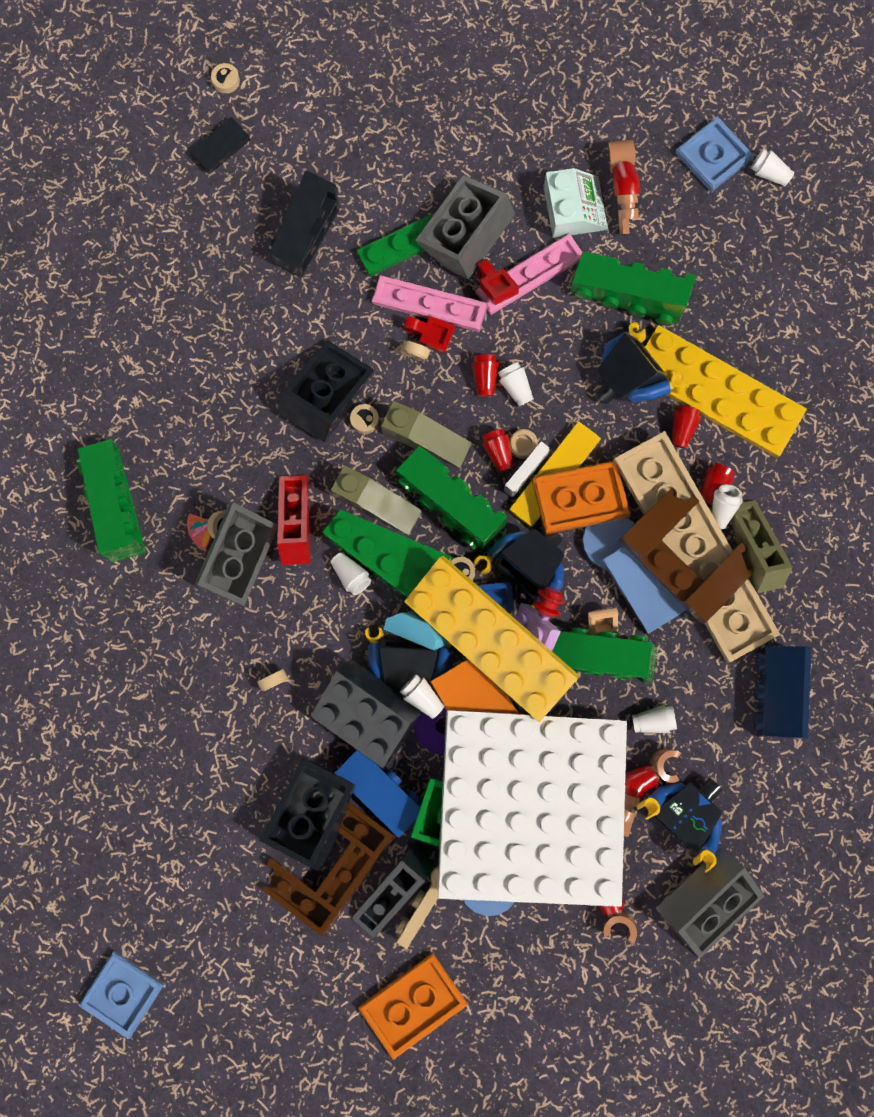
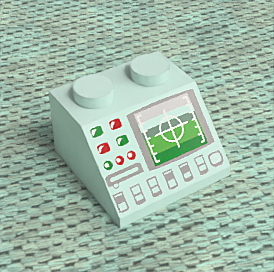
[543,168,608,238]

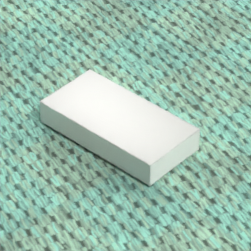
[504,441,549,497]

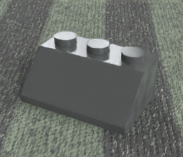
[416,175,515,279]
[195,501,278,606]
[656,846,764,959]

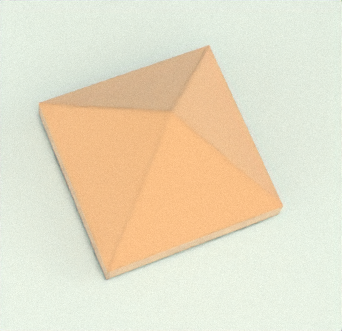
[588,608,618,636]

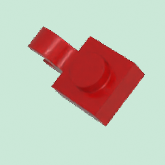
[476,259,519,305]
[404,316,456,354]

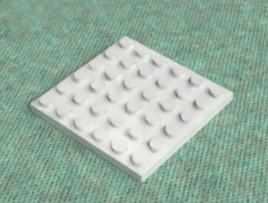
[437,710,627,906]

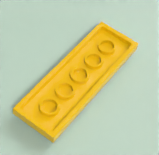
[645,325,807,459]
[404,556,580,722]

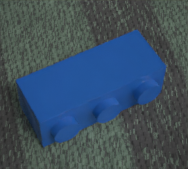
[334,750,422,838]

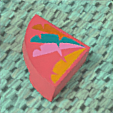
[187,513,212,551]

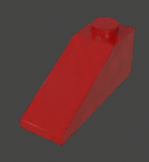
[277,475,311,565]

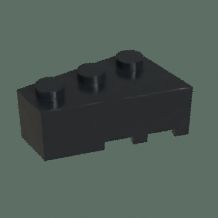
[268,170,340,278]

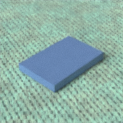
[601,546,687,634]

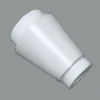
[751,149,794,187]
[498,362,534,407]
[712,484,743,529]
[330,552,371,595]
[400,674,445,719]
[632,704,677,733]

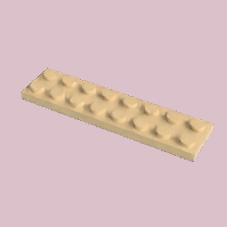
[613,431,780,663]

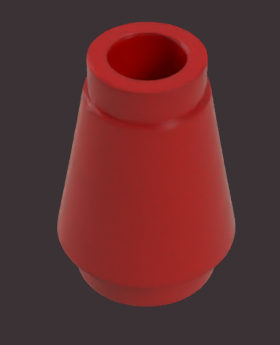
[471,354,499,397]
[671,405,701,449]
[482,428,514,473]
[700,462,735,507]

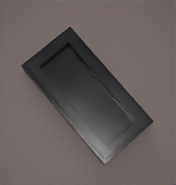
[190,117,251,174]

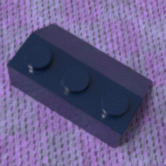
[753,646,812,740]

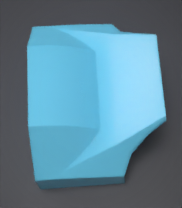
[384,610,449,650]

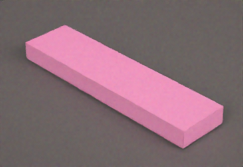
[475,233,582,315]
[372,275,488,332]

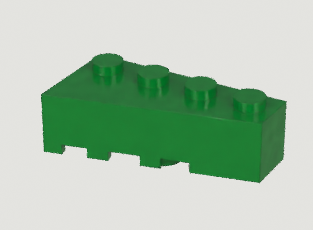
[570,251,697,326]
[76,439,146,562]
[396,445,508,552]
[323,509,452,599]
[552,626,657,684]

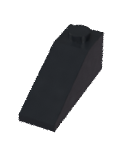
[351,845,436,939]

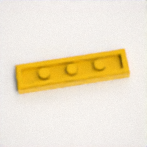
[509,421,601,529]

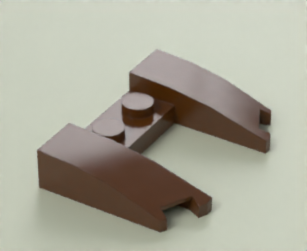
[618,489,753,624]
[262,802,396,937]

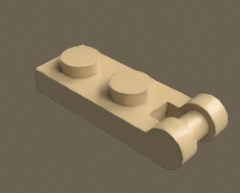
[395,866,439,949]

